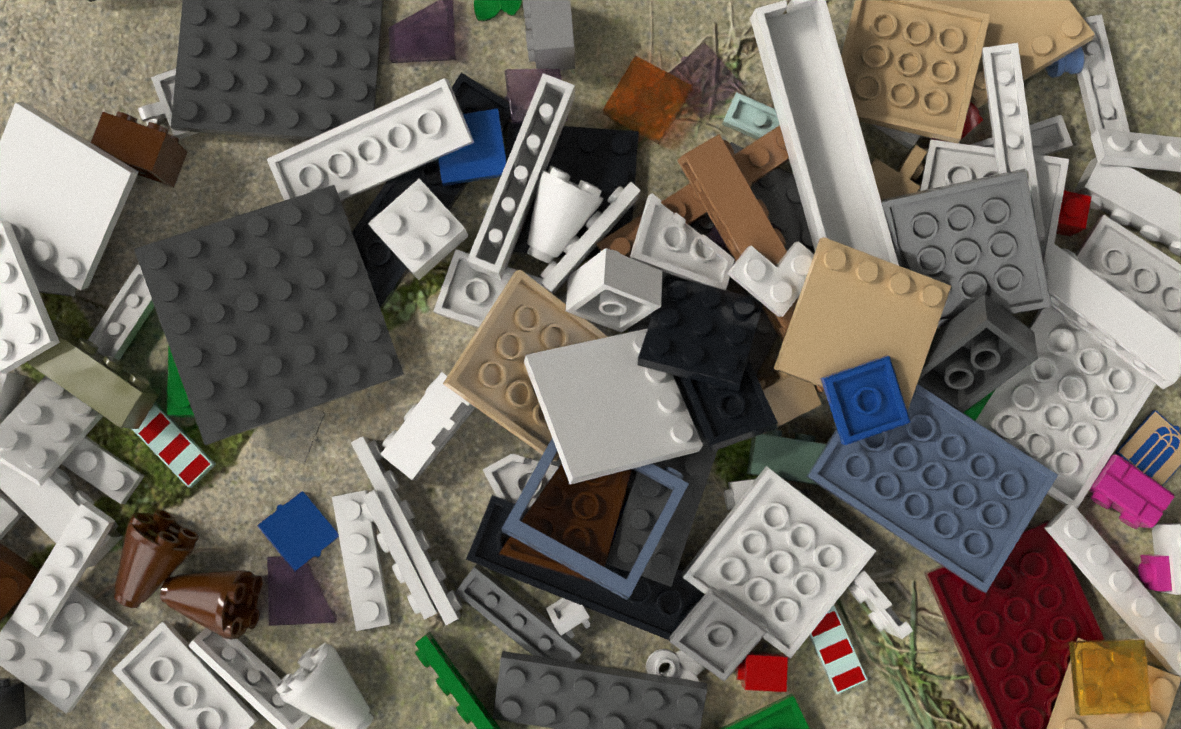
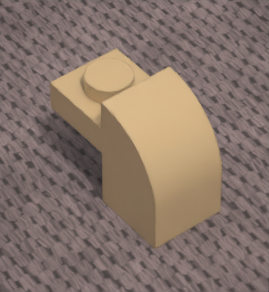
[871,145,927,203]

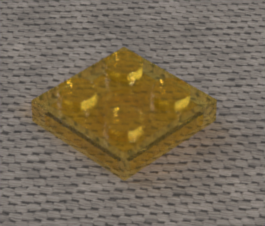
[1069,638,1151,716]

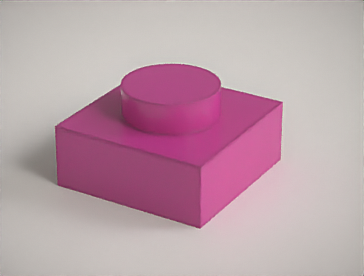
[1138,554,1172,591]

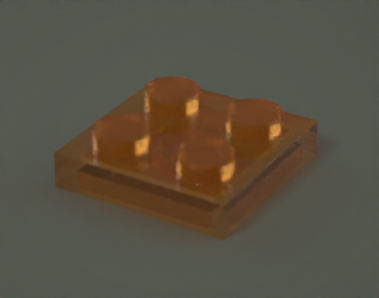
[603,55,692,145]

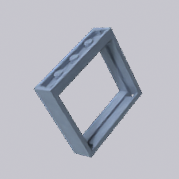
[502,438,689,600]

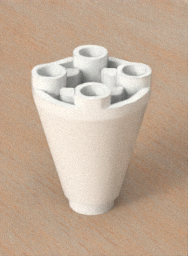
[527,165,604,264]
[275,643,373,729]

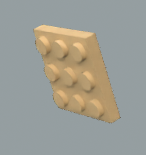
[1047,638,1181,729]

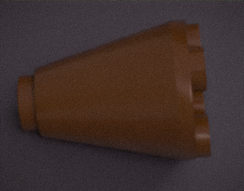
[114,509,199,608]
[160,570,263,640]

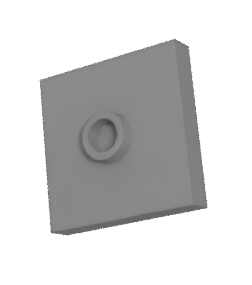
[670,586,768,682]

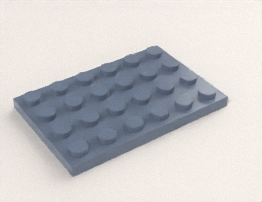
[806,384,1058,593]

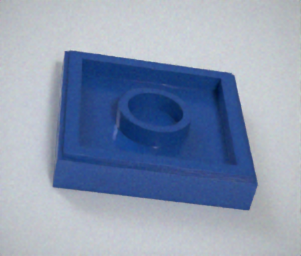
[438,109,507,186]
[821,356,911,445]

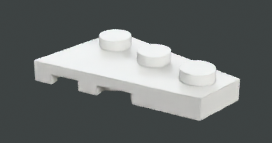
[630,193,735,290]

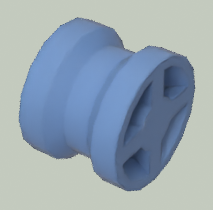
[1046,46,1084,78]

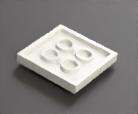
[0,586,133,714]

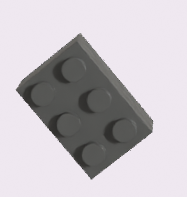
[917,294,1038,413]

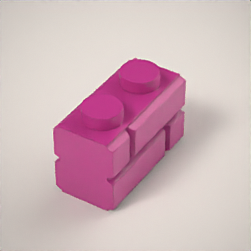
[1089,455,1174,529]

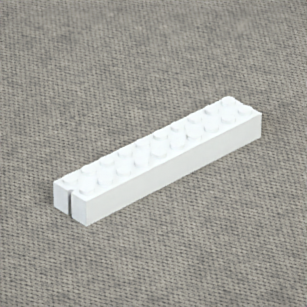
[750,0,899,266]

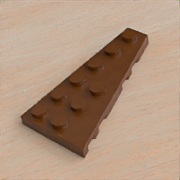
[499,463,632,583]

